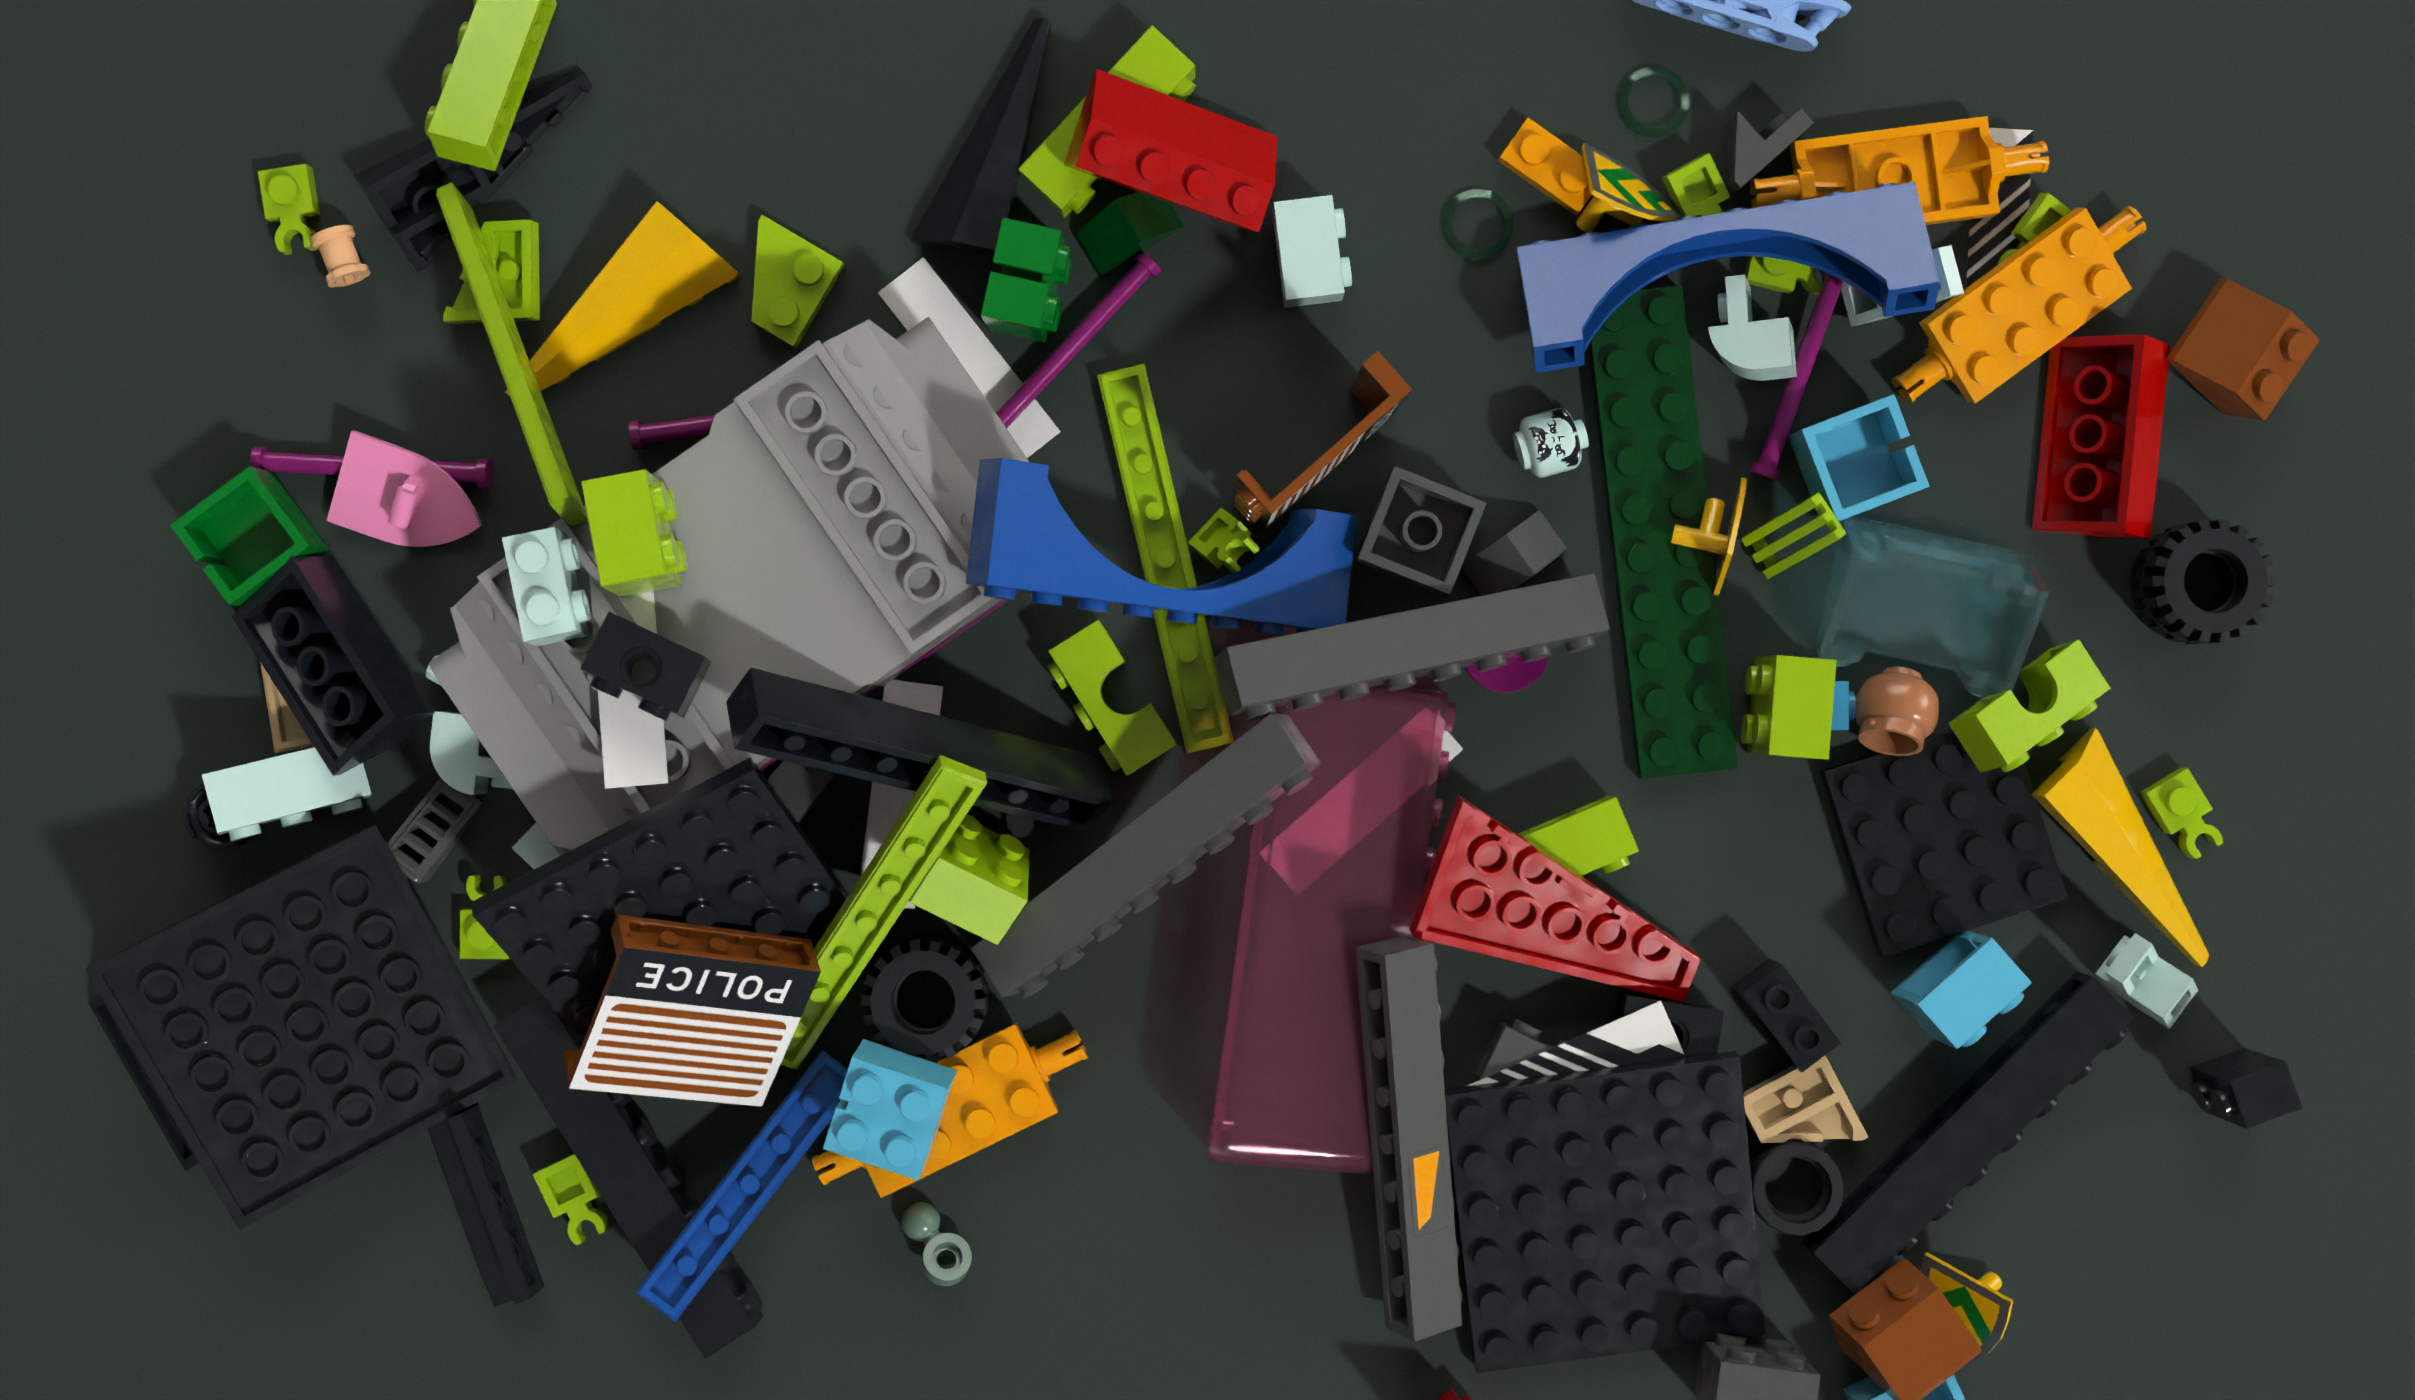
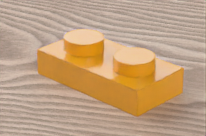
[1498,118,1592,216]

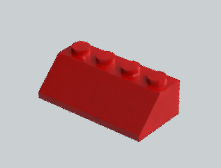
[1064,69,1278,232]
[2032,334,2170,539]

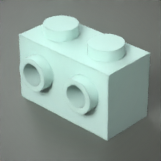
[1272,195,1352,308]
[502,527,591,647]

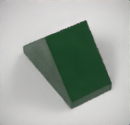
[1076,192,1184,276]

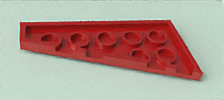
[1409,795,1701,1002]

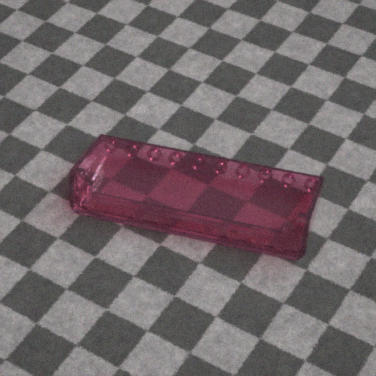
[1207,684,1456,1175]

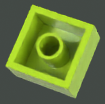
[581,469,688,597]
[1741,655,1837,760]
[909,814,1030,945]

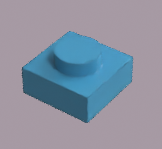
[1831,681,1856,730]

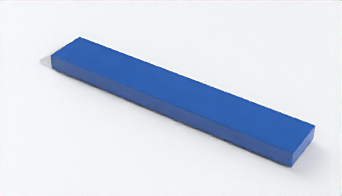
[635,1050,848,1322]

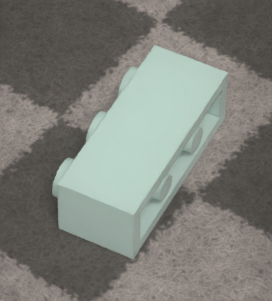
[202,747,371,841]

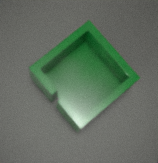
[981,218,1073,343]
[170,466,330,607]

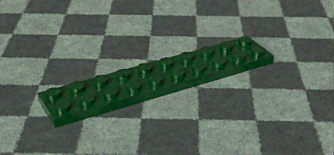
[1588,285,1738,779]

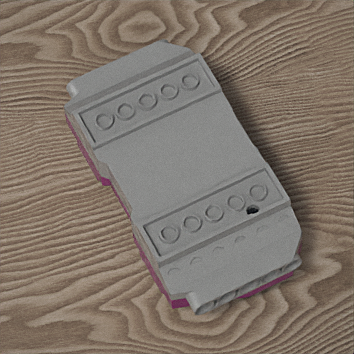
[429,317,1029,856]

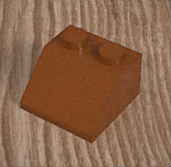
[2166,278,2320,421]
[1829,1257,1982,1400]

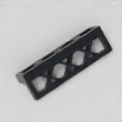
[428,1104,545,1307]

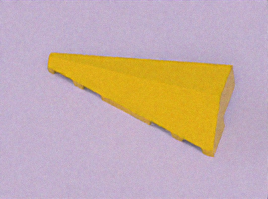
[505,201,741,396]
[2031,728,2209,967]

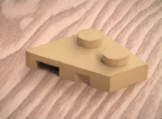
[1743,1056,1868,1143]

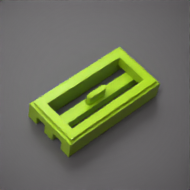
[1741,492,1846,579]

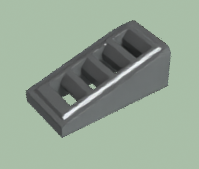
[387,777,485,884]

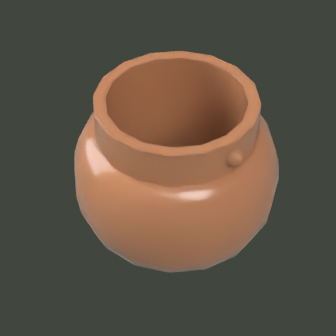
[1855,667,1939,756]

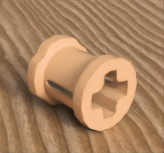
[310,225,371,288]

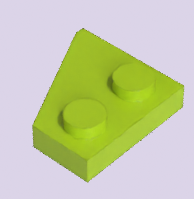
[751,215,845,348]
[443,219,540,324]

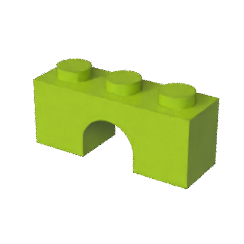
[1047,620,1177,776]
[1949,639,2111,773]

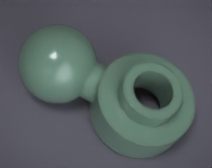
[901,1202,972,1286]

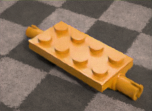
[1750,116,2049,225]
[1891,206,2147,404]
[812,1022,1089,1198]

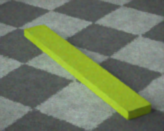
[436,182,588,528]
[1097,364,1234,753]
[780,755,987,1070]

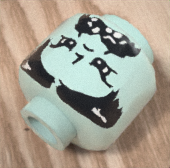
[1513,408,1589,478]

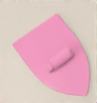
[327,430,482,547]

